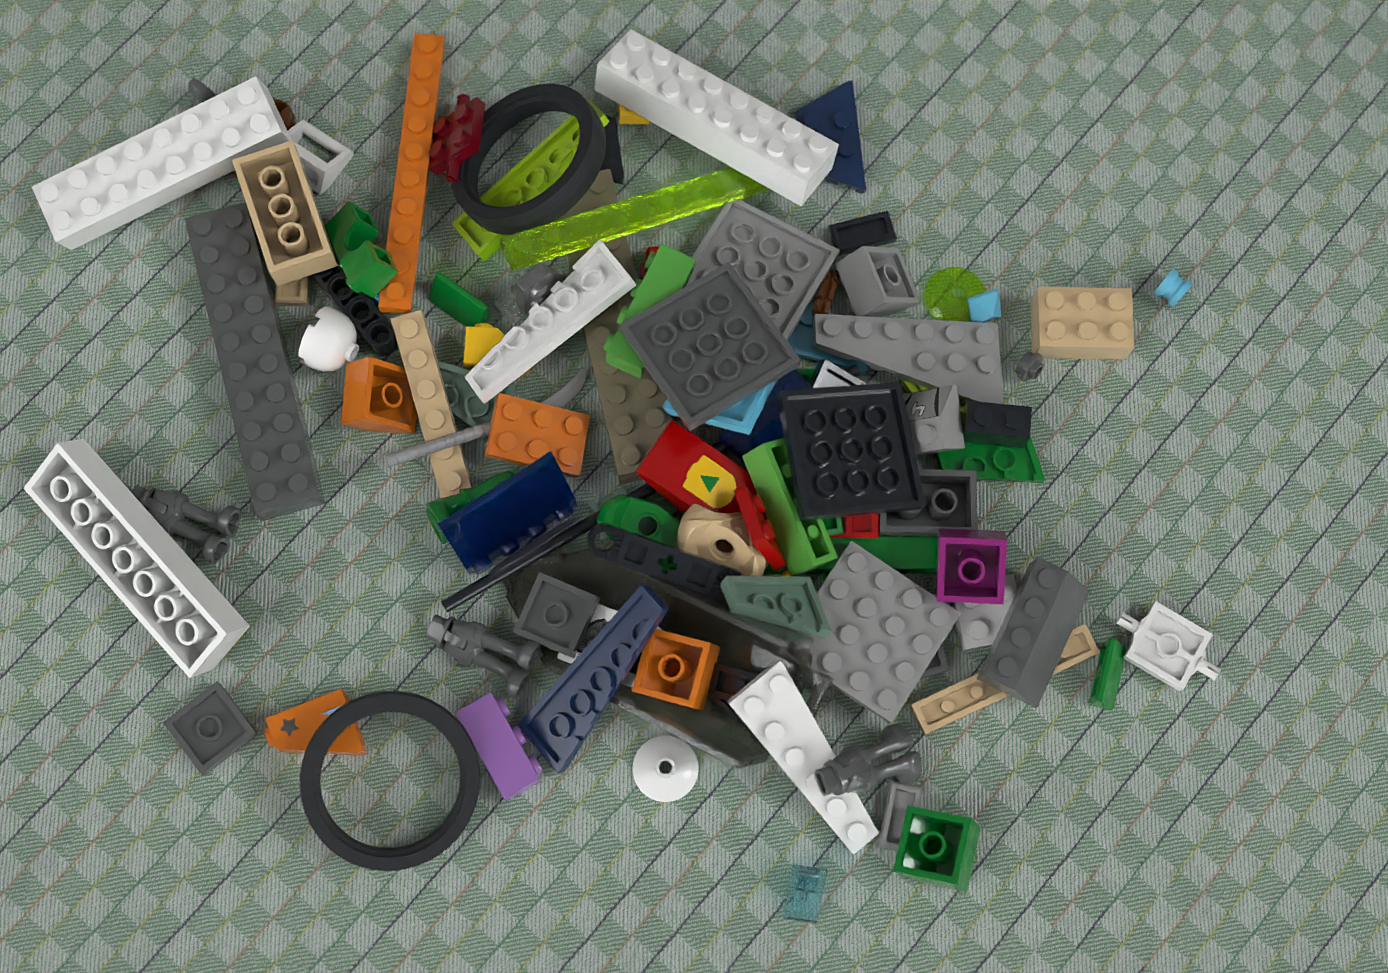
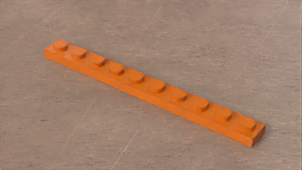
[378,33,445,314]

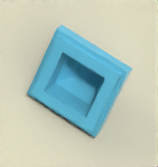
[967,289,1002,323]

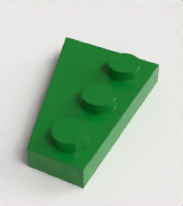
[935,436,1045,483]

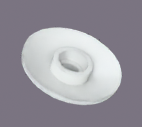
[633,735,698,802]

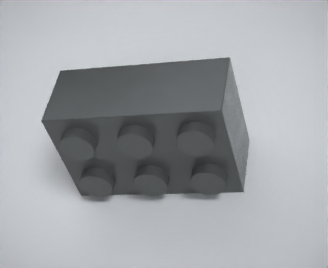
[878,469,978,537]

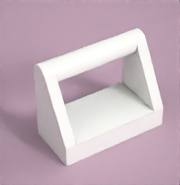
[288,120,354,195]

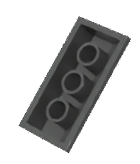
[977,557,1090,708]

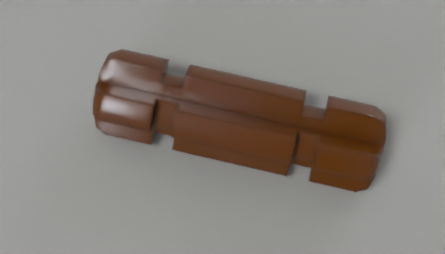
[811,269,840,317]

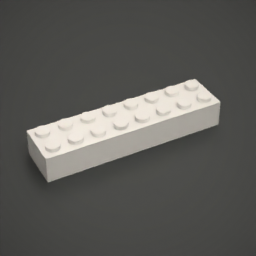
[594,29,839,206]
[32,76,291,250]
[24,439,250,678]

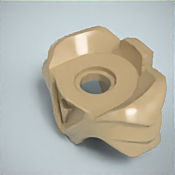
[677,504,769,581]

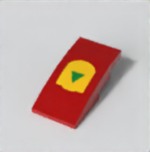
[635,421,767,519]

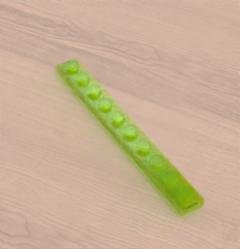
[500,167,770,271]

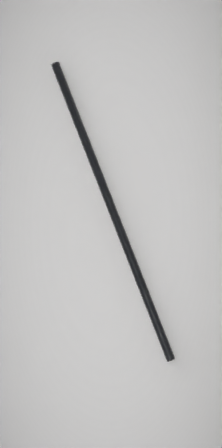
[440,364,861,613]

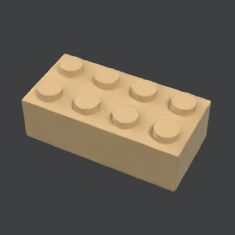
[232,140,338,286]

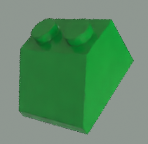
[893,806,981,892]

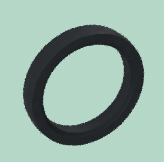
[451,83,606,235]
[299,691,480,871]

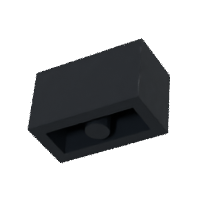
[961,400,1032,448]

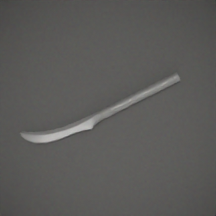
[384,368,586,467]

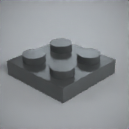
[513,572,601,659]
[163,681,258,776]

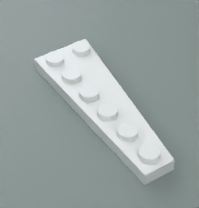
[465,240,636,404]
[727,659,879,855]

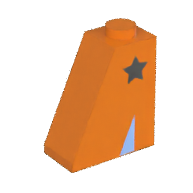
[264,688,368,756]

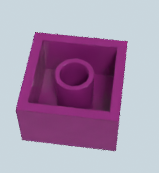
[935,528,1007,604]

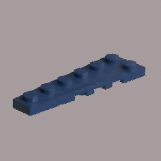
[518,585,668,773]

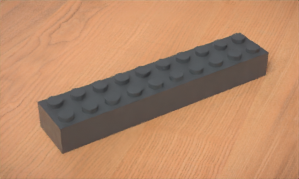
[185,202,326,521]

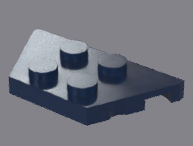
[795,81,866,194]

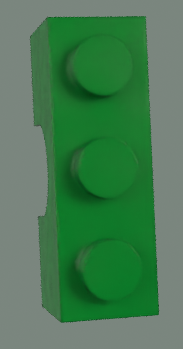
[324,201,398,298]

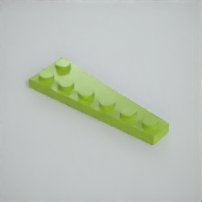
[451,99,610,262]

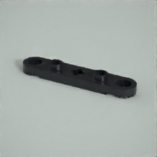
[587,523,744,602]

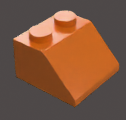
[341,357,417,434]
[631,629,720,711]

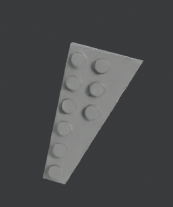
[812,314,1003,404]

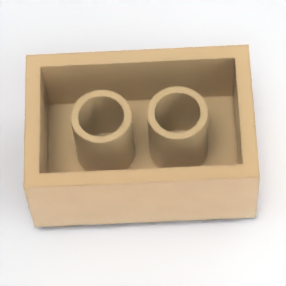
[1031,286,1135,360]

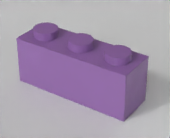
[456,692,543,801]

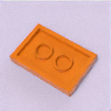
[485,393,590,478]

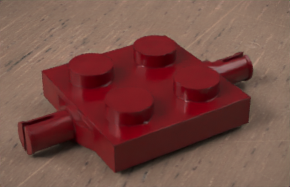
[428,93,485,183]

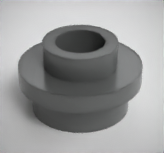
[1015,351,1044,382]

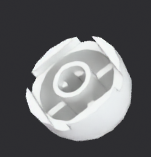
[299,306,359,372]

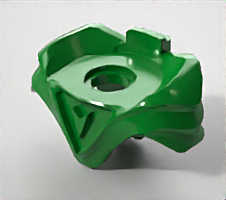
[596,494,681,565]

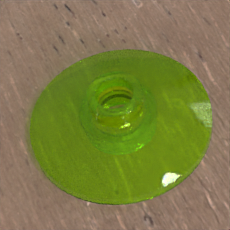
[924,267,985,322]

